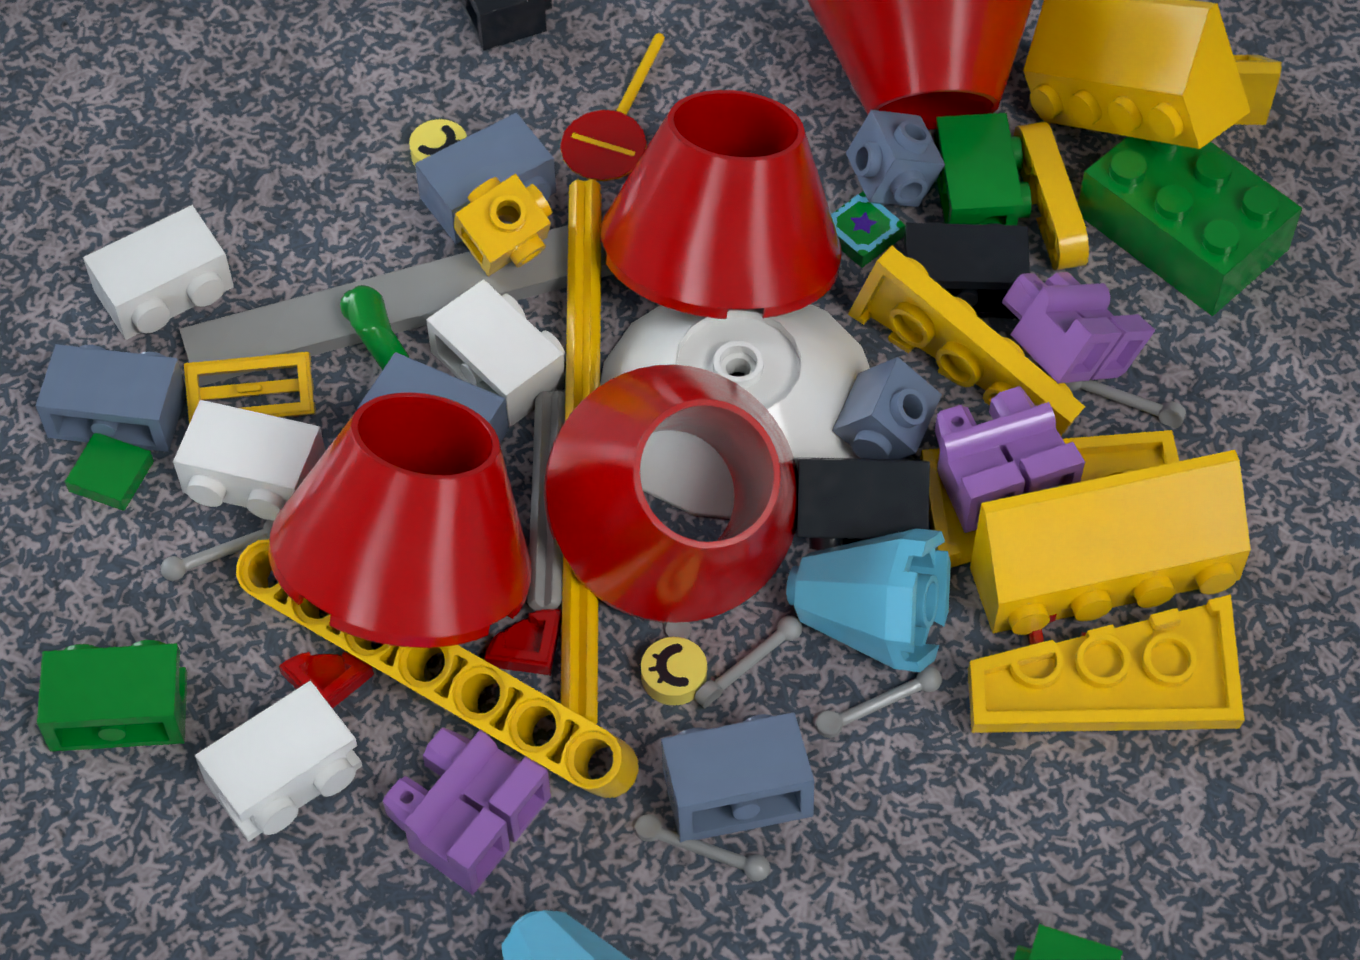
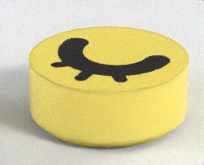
[409,119,467,165]
[641,637,707,705]

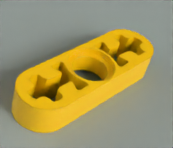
[1013,122,1089,270]

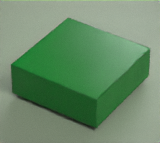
[64,433,154,511]

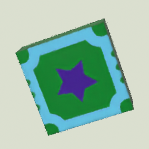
[831,190,906,268]

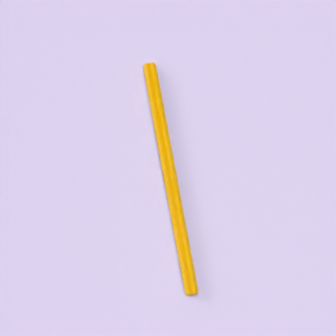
[561,179,602,724]

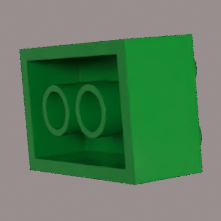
[1078,136,1302,316]

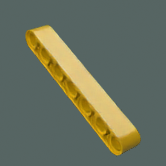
[236,539,639,798]

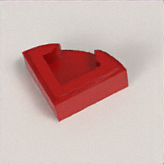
[485,609,562,675]
[279,652,374,709]

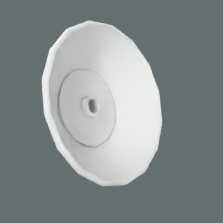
[600,304,870,519]

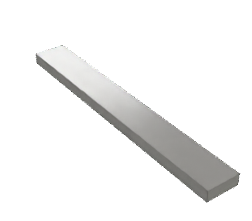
[180,215,613,386]

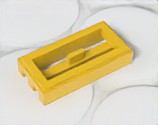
[184,352,316,424]

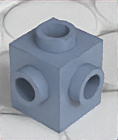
[846,110,945,207]

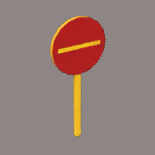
[560,33,665,181]

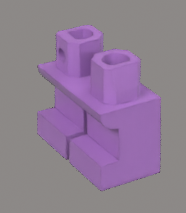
[1002,272,1155,383]
[935,386,1085,533]
[383,728,551,895]

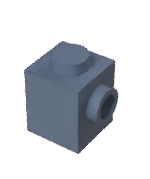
[832,357,942,459]

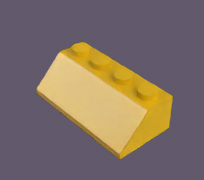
[1023,0,1251,149]
[970,450,1251,635]

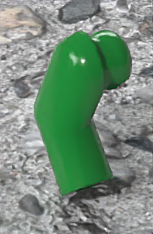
[340,285,409,371]

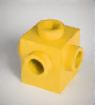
[454,173,552,277]

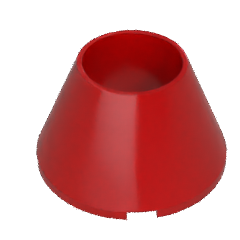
[808,0,1034,130]
[600,90,842,319]
[544,364,798,623]
[268,392,532,648]

